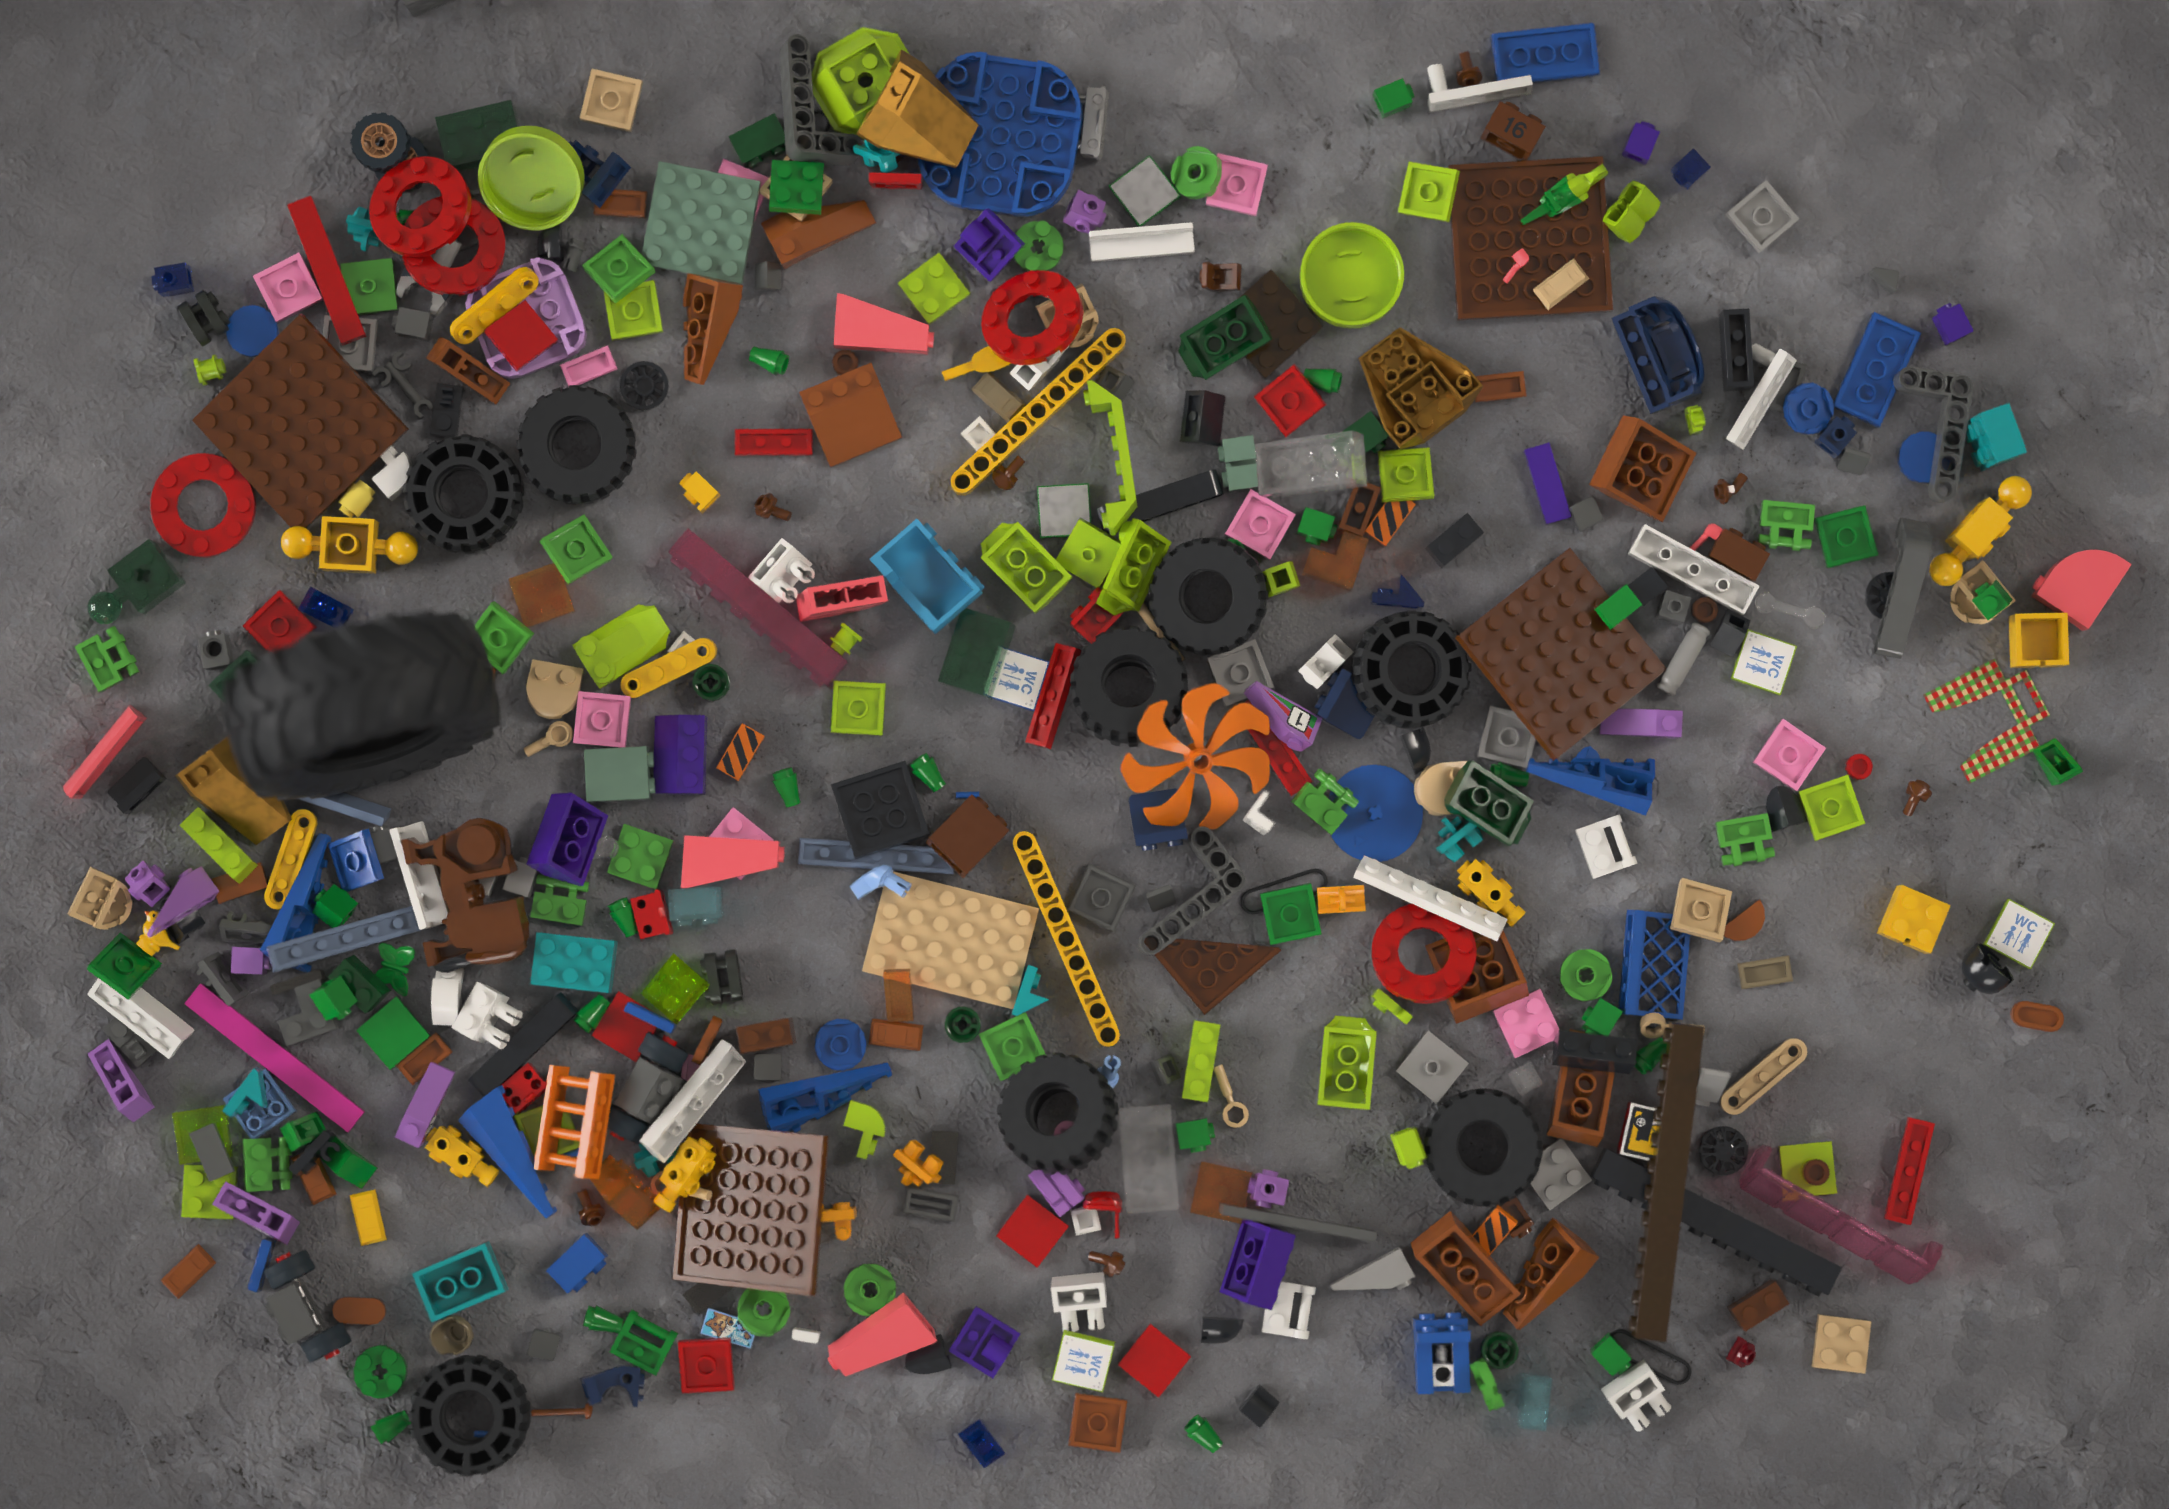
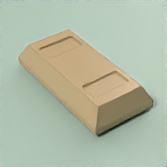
[1533,258,1589,310]

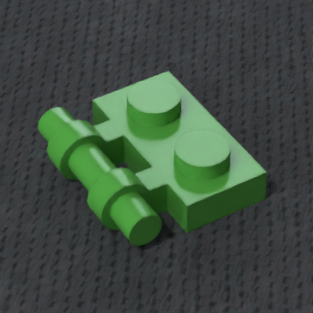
[1758,500,1815,551]
[74,626,139,693]
[1291,768,1359,835]
[1715,813,1775,867]
[530,874,590,926]
[243,1137,293,1192]

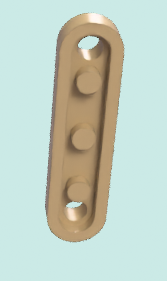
[1720,1038,1807,1115]

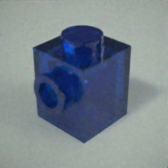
[1671,148,1711,190]
[152,262,194,297]

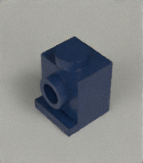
[1814,416,1857,459]

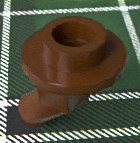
[1457,51,1482,87]
[992,455,1025,490]
[1714,473,1748,504]
[755,493,792,522]
[1903,779,1932,816]
[577,1188,605,1226]
[1088,1251,1126,1278]

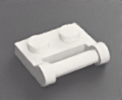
[1575,814,1637,879]
[1261,1281,1316,1339]

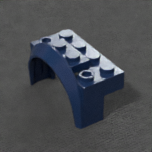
[1612,296,1704,414]

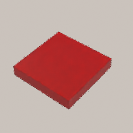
[869,172,923,189]
[484,300,558,372]
[1254,364,1327,437]
[242,590,317,651]
[591,991,659,1062]
[996,1194,1069,1268]
[1118,1323,1191,1398]
[678,1337,735,1393]

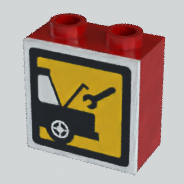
[1616,1102,1657,1161]

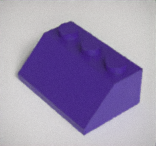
[653,715,707,795]
[526,793,608,886]
[1219,1219,1296,1311]

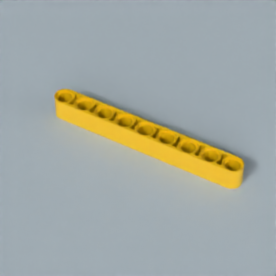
[951,328,1126,496]
[1013,831,1120,1047]

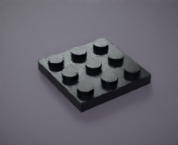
[831,761,930,859]

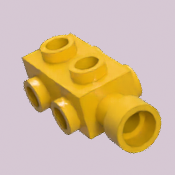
[1457,859,1526,927]
[424,1125,500,1187]
[653,1137,716,1213]

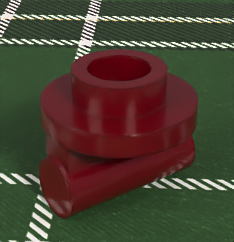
[1726,1336,1756,1368]

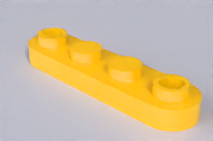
[450,267,539,344]
[621,638,717,698]
[264,809,317,910]

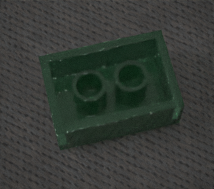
[435,100,519,171]
[938,608,1016,700]

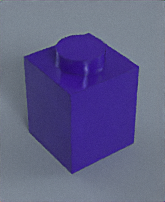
[1621,121,1660,165]
[1932,303,1974,346]

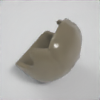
[430,1315,474,1355]

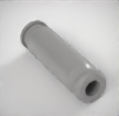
[1657,622,1710,696]

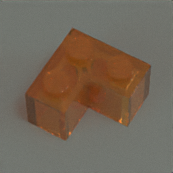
[1302,531,1369,591]
[590,1154,660,1230]

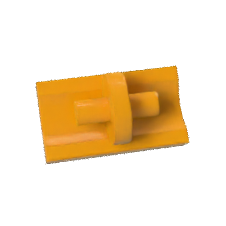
[1317,885,1366,914]
[892,1140,944,1187]

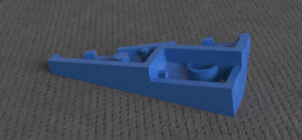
[1526,758,1655,816]
[260,833,332,973]
[758,1063,892,1133]
[458,1085,557,1218]

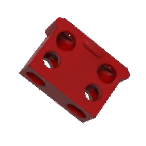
[630,889,674,939]
[500,1062,547,1114]

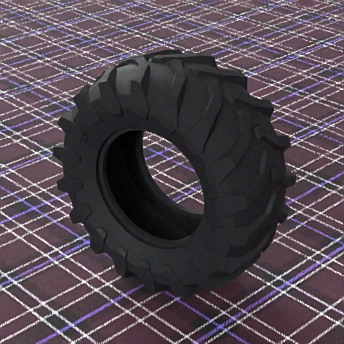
[224,610,500,801]

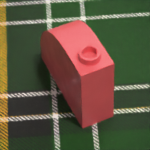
[2031,550,2132,631]
[796,575,888,622]

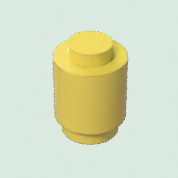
[338,479,376,518]

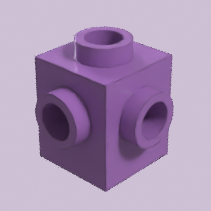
[1063,190,1106,234]
[124,860,170,907]
[1247,1169,1289,1209]

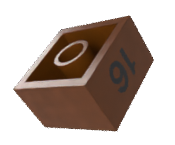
[1481,101,1546,161]

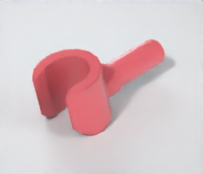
[1503,248,1529,284]
[1689,523,1723,551]

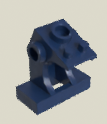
[569,140,631,208]
[580,1365,645,1408]

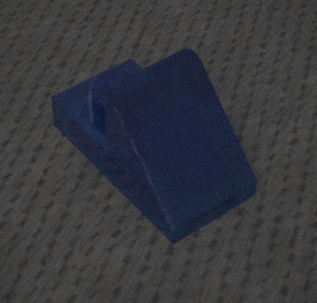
[1370,574,1424,609]
[298,586,354,628]
[958,1419,1006,1468]

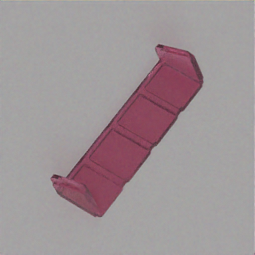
[1739,1145,1943,1285]

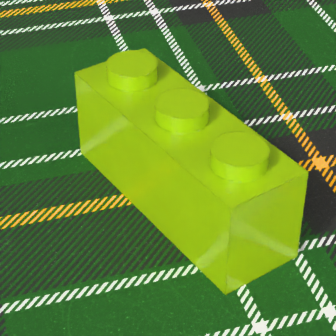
[180,807,258,884]
[1181,1020,1220,1102]

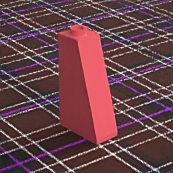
[834,293,934,354]
[681,835,785,888]
[828,1292,937,1376]

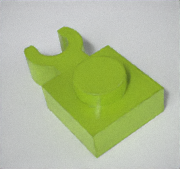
[1684,405,1706,435]
[1371,988,1413,1025]

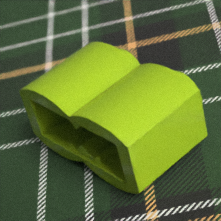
[1603,180,1661,243]
[1390,1126,1427,1169]

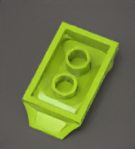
[1096,518,1172,615]
[980,521,1072,614]
[572,604,670,690]
[1317,1016,1377,1110]

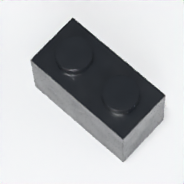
[1425,513,1484,569]

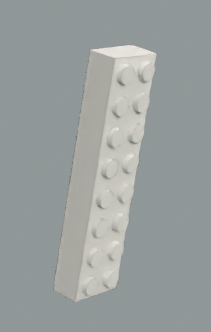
[1628,524,1759,616]
[639,1039,746,1163]

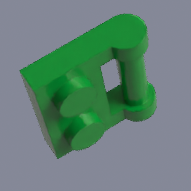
[610,1309,678,1376]

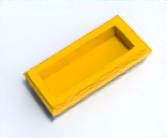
[350,1189,387,1246]

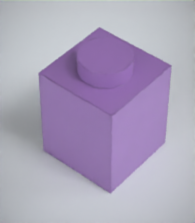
[231,947,272,974]

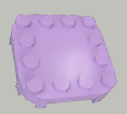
[465,257,587,379]

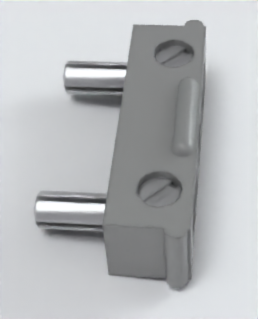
[1077,86,1109,161]

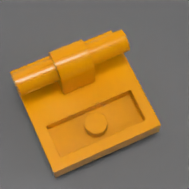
[822,1202,857,1241]

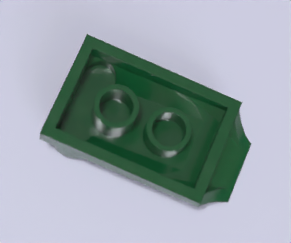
[1178,295,1273,380]
[1444,760,1534,846]

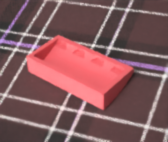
[63,705,147,799]

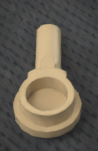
[524,721,573,757]

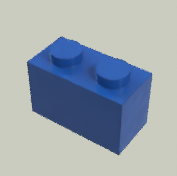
[546,1233,608,1294]

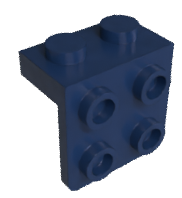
[1314,668,1375,739]
[1128,788,1188,851]

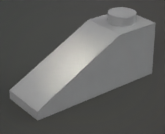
[1695,1068,1730,1107]
[1330,1247,1415,1290]

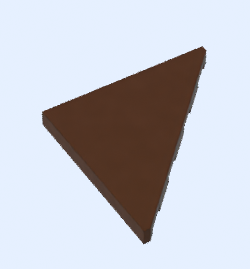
[1144,937,1281,1015]

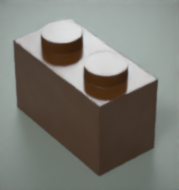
[1337,479,1381,539]
[1707,528,1770,582]
[1727,1279,1790,1332]

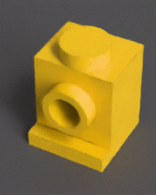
[679,471,721,514]

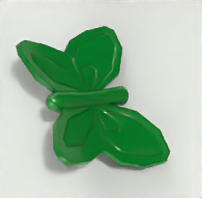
[375,942,415,997]

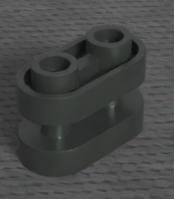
[177,289,231,347]
[700,949,744,1005]

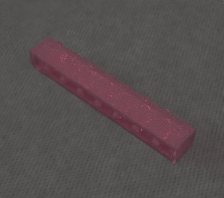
[668,528,849,687]

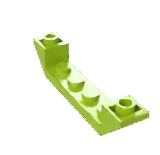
[1083,380,1138,536]

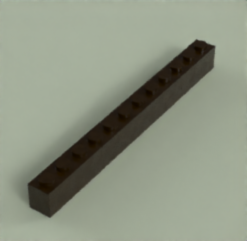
[1628,1022,1704,1342]

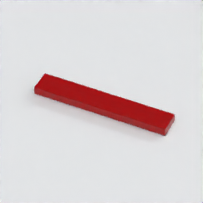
[287,196,367,346]

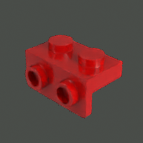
[1070,586,1125,644]

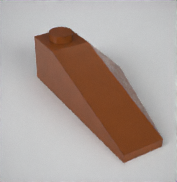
[761,200,876,269]
[683,273,743,385]
[1503,1218,1599,1330]

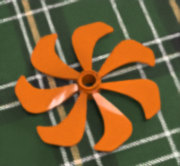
[1120,683,1270,829]

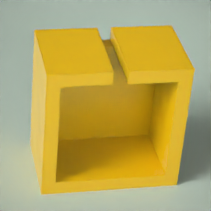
[2009,613,2069,668]
[1877,885,1951,954]

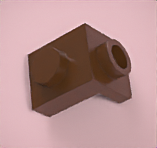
[1199,262,1242,292]
[1499,1197,1535,1239]

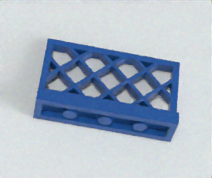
[1618,910,1690,1020]

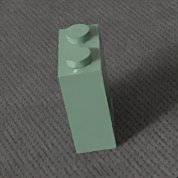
[584,746,656,803]

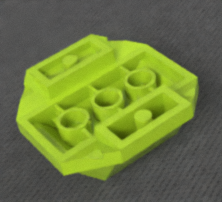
[812,27,909,141]

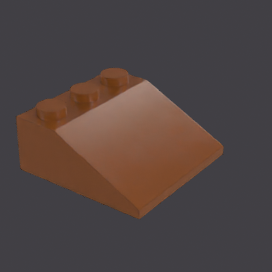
[799,363,902,468]
[1589,415,1696,522]
[1425,930,1529,1024]

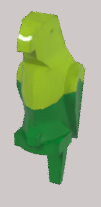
[1520,164,1608,225]

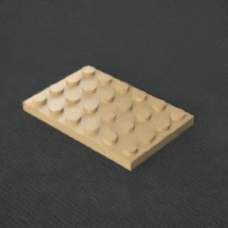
[862,872,1039,1009]

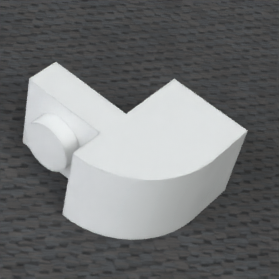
[1010,346,1069,391]
[372,446,413,501]
[1299,634,1353,689]
[431,967,464,1026]

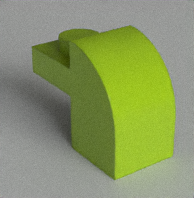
[1262,561,1300,598]
[843,1100,886,1160]

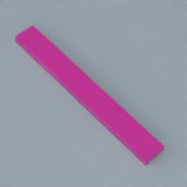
[184,983,365,1132]

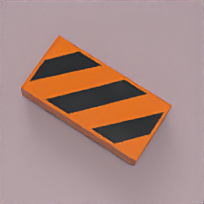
[1365,501,1416,547]
[716,723,765,781]
[1472,1205,1518,1255]

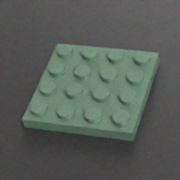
[642,161,762,284]

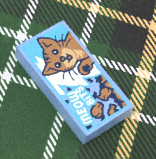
[700,1308,755,1349]

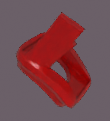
[1082,1191,1122,1239]

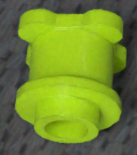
[193,354,226,386]
[829,622,863,655]

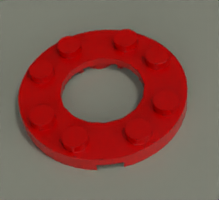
[369,156,471,257]
[402,196,505,296]
[981,270,1083,365]
[150,453,256,557]
[1371,903,1476,1004]

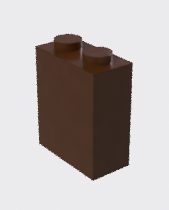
[926,794,1009,879]
[736,1017,797,1053]

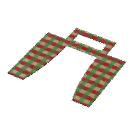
[1923,659,2050,784]

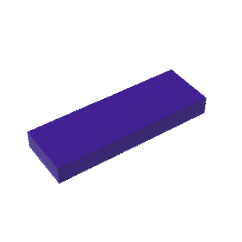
[1524,443,1572,525]

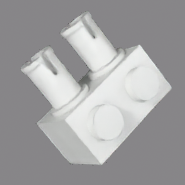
[748,538,815,603]
[452,982,523,1049]
[1051,1272,1107,1332]
[1601,1359,1671,1431]

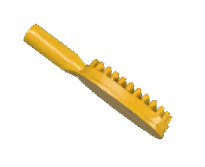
[942,346,1011,381]

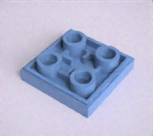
[223,1069,296,1139]

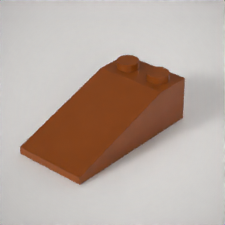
[1546,1029,1615,1147]
[1411,1211,1521,1326]

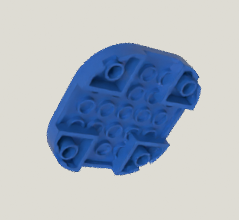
[918,52,1083,217]

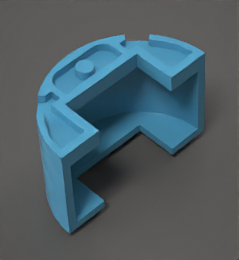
[870,519,985,635]

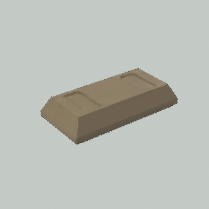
[971,372,1026,422]
[1737,955,1793,989]

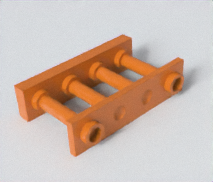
[534,1065,615,1179]

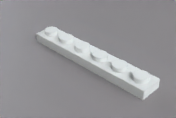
[1354,855,1508,941]

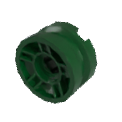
[692,664,730,701]
[944,1006,981,1043]
[1480,1331,1519,1369]

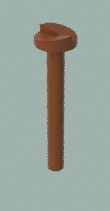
[531,1403,593,1419]

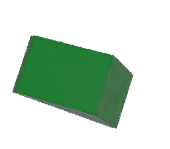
[1594,584,1643,630]
[2033,738,2083,786]
[280,1111,326,1152]
[320,1137,378,1189]

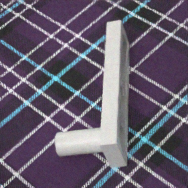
[1427,64,1533,112]
[1726,343,1797,450]

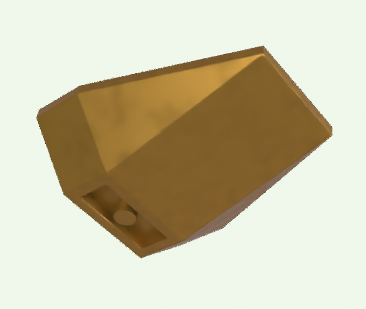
[856,50,978,168]
[1359,327,1483,449]
[175,736,292,845]

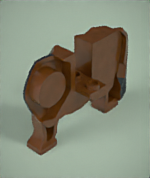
[401,818,529,973]

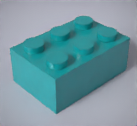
[1965,403,2027,472]
[530,932,618,993]
[412,1241,509,1322]

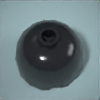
[1962,943,2014,994]

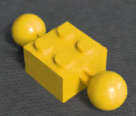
[1929,476,2032,586]
[281,516,418,574]

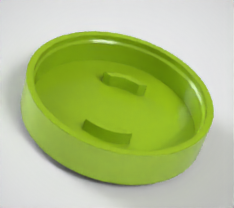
[478,126,585,230]
[1299,222,1404,328]

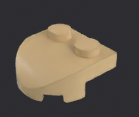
[1035,284,1098,348]
[1950,560,2016,625]
[526,659,584,719]
[1414,761,1467,816]
[67,867,132,930]

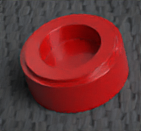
[1845,754,1873,780]

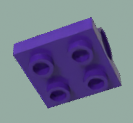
[954,208,1025,282]
[949,1306,1021,1378]

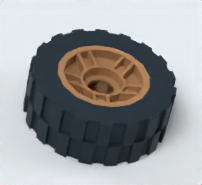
[350,112,411,173]

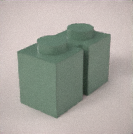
[1217,435,1260,493]

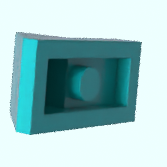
[1011,965,1050,1016]
[222,1068,268,1117]

